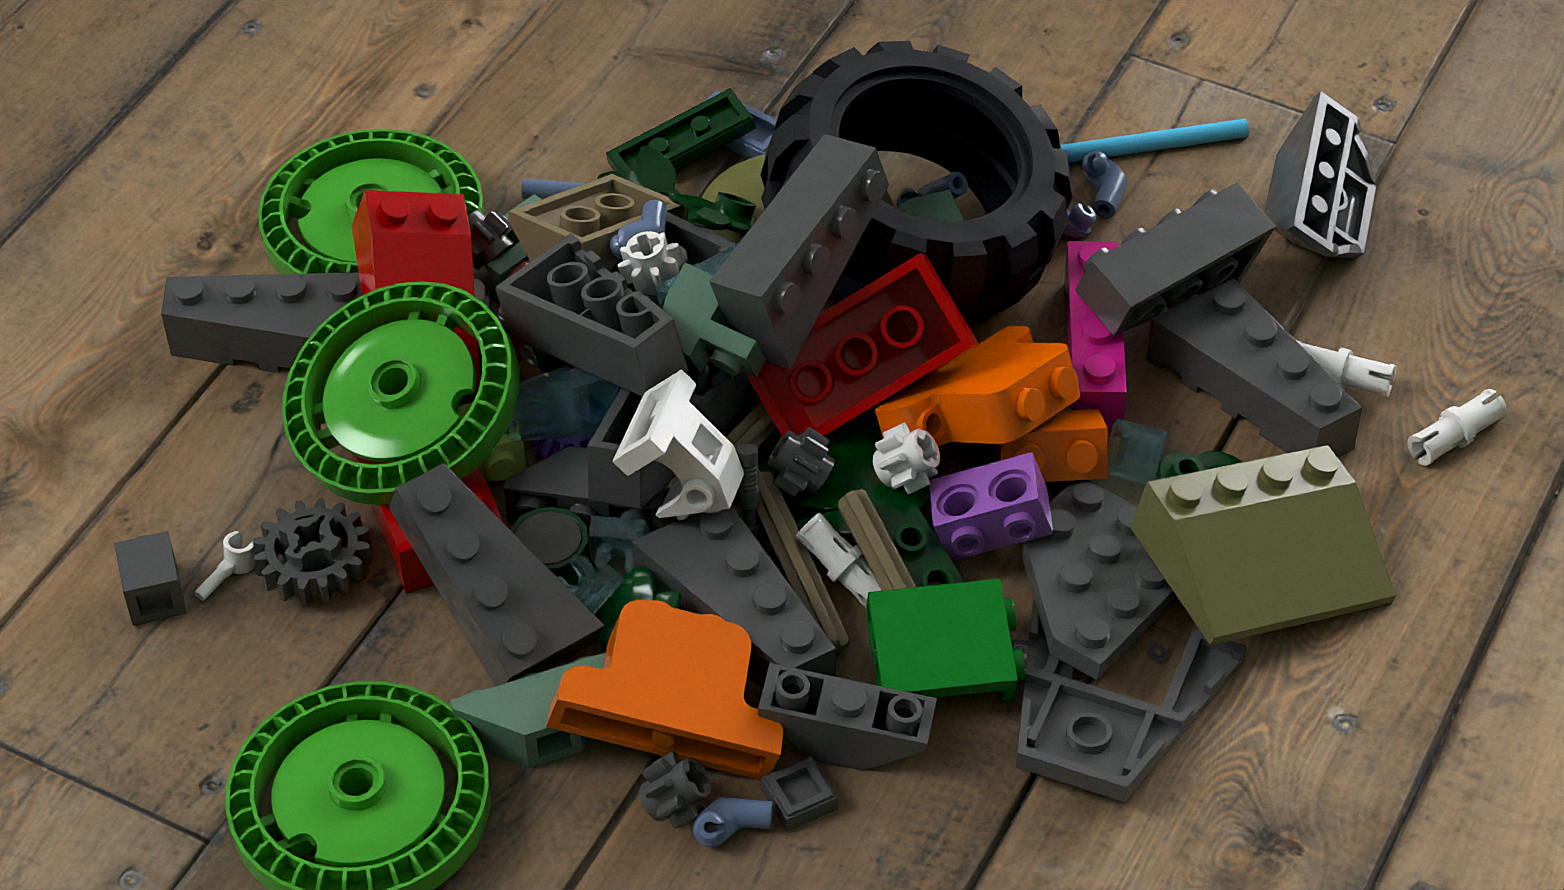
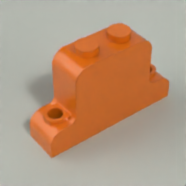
[875,326,1081,447]
[546,600,783,780]

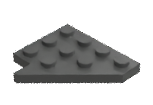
[1018,480,1178,680]

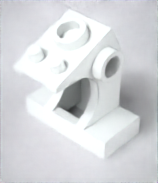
[612,369,745,520]

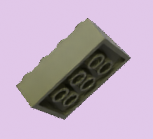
[1130,445,1396,645]

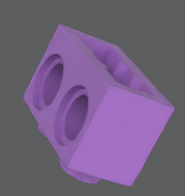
[929,452,1053,561]

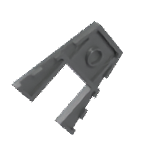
[1016,597,1247,802]

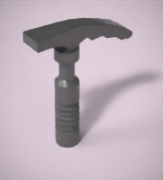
[732,444,776,565]

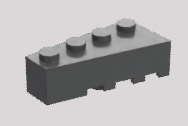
[161,272,362,373]

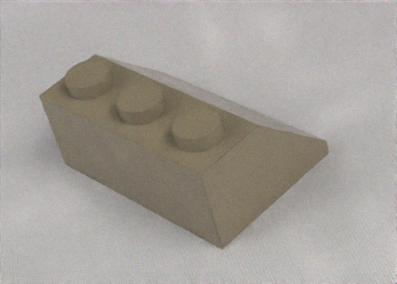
[508,174,685,266]

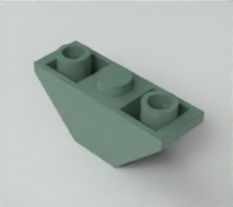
[450,652,606,768]

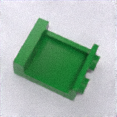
[865,579,1025,702]

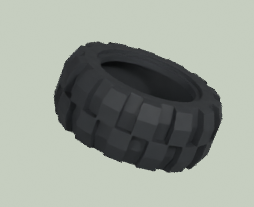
[760,41,1073,326]

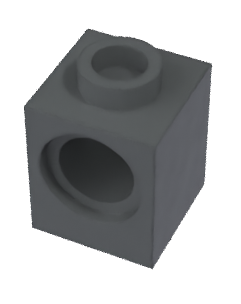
[114,531,187,626]

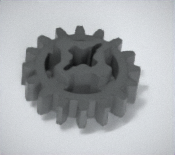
[253,498,372,605]

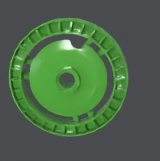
[258,129,485,274]
[282,281,520,506]
[225,681,491,890]

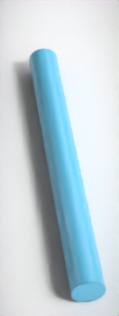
[1060,118,1249,163]

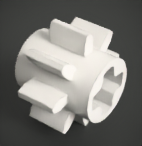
[617,231,684,295]
[873,423,940,494]

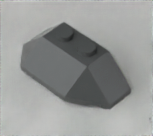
[1264,91,1376,258]

